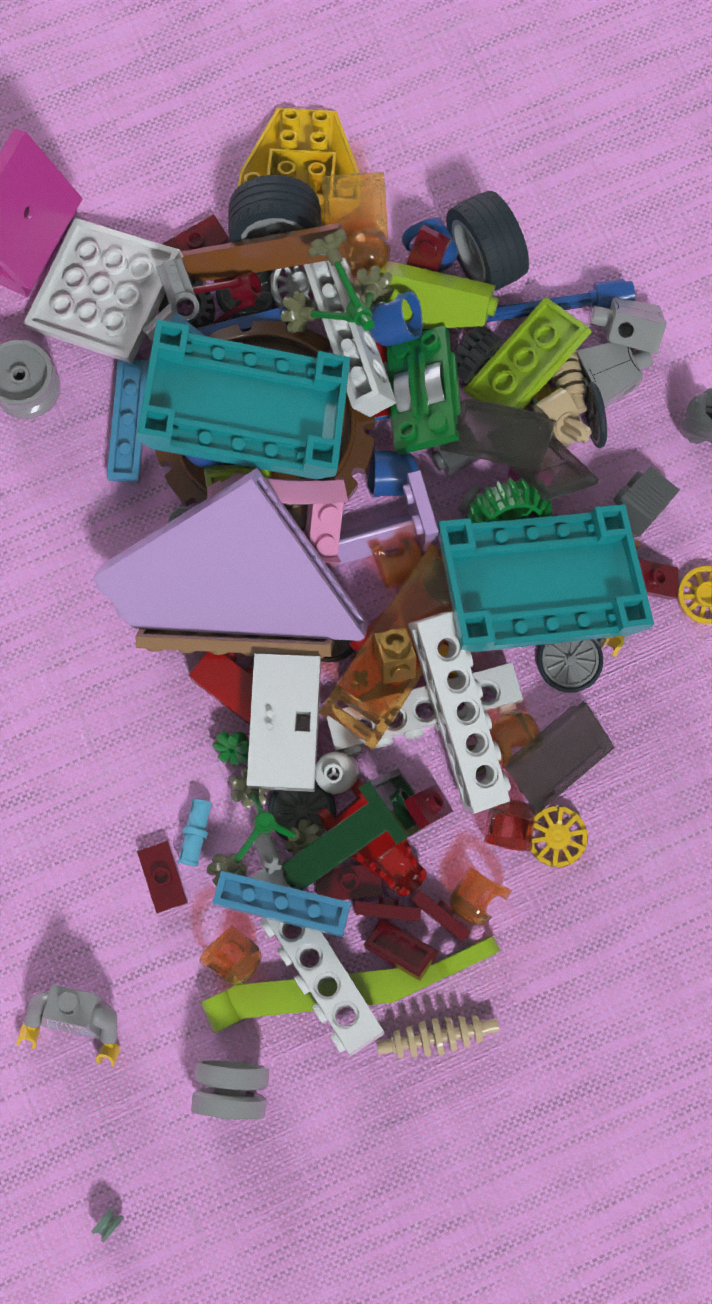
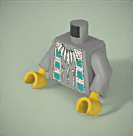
[16,985,121,1067]

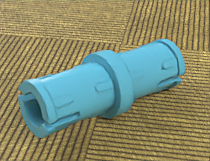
[177,799,212,867]

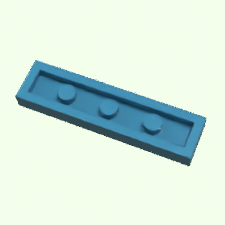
[107,359,149,483]
[212,871,351,937]

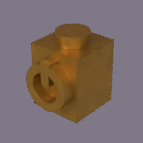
[374,628,416,684]

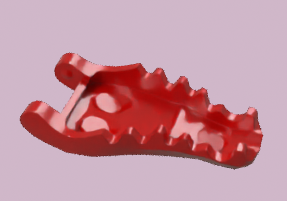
[317,779,427,896]

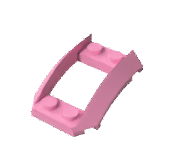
[207,472,349,568]

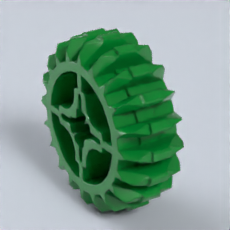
[466,478,552,523]

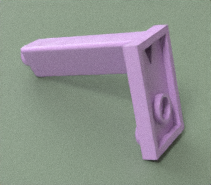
[338,470,439,565]

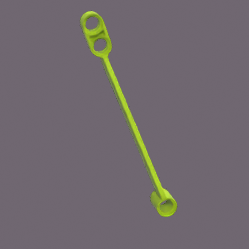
[200,935,501,1033]

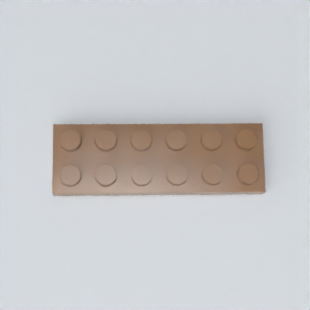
[135,629,335,658]

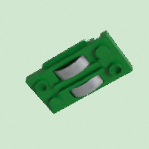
[387,325,461,455]

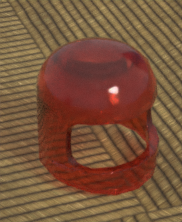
[484,799,535,851]

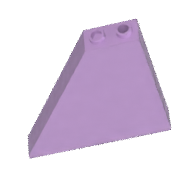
[93,468,368,641]

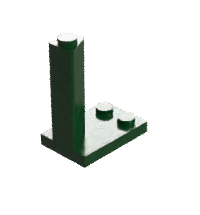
[282,768,428,890]

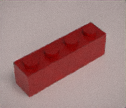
[188,651,311,732]

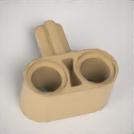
[534,387,592,452]

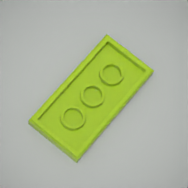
[463,297,592,426]

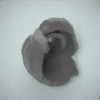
[679,388,712,444]

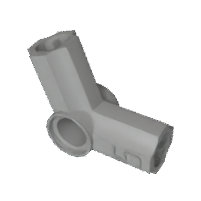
[142,258,200,342]

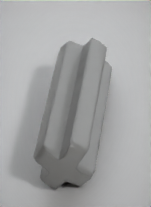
[254,834,282,874]

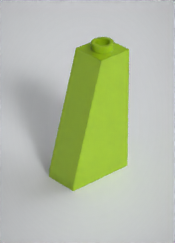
[380,260,498,329]

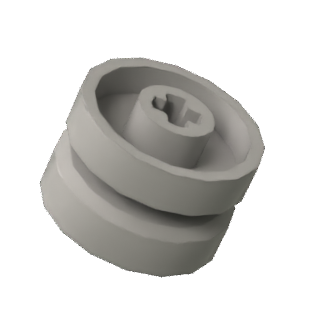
[0,340,61,419]
[191,1060,270,1120]

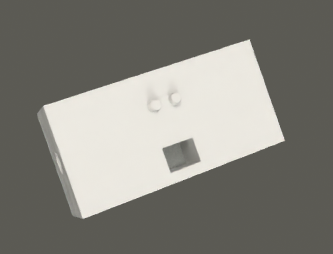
[247,653,321,792]

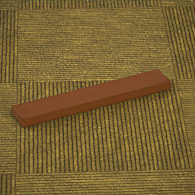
[181,223,351,283]

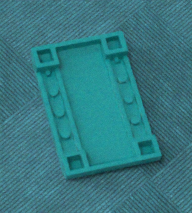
[136,319,350,479]
[437,504,654,652]

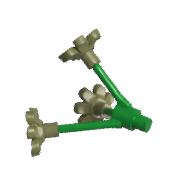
[281,229,394,333]
[206,768,323,886]

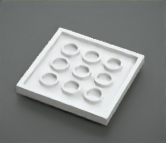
[23,218,183,364]

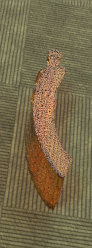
[318,544,453,750]

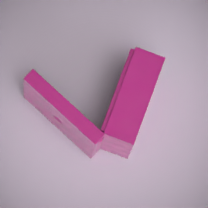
[0,129,83,298]

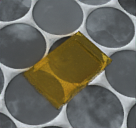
[322,171,389,275]

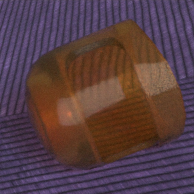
[345,226,391,274]
[369,538,425,590]
[489,709,541,769]
[450,867,512,926]
[199,925,262,985]

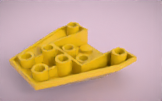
[238,108,362,225]

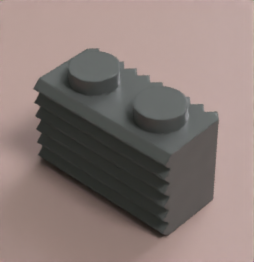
[612,466,680,537]

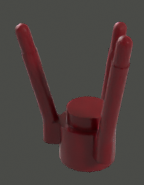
[193,272,262,324]

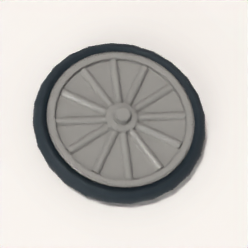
[537,639,604,693]

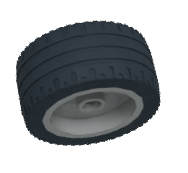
[228,175,322,243]
[446,191,529,291]

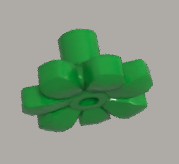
[212,731,249,766]

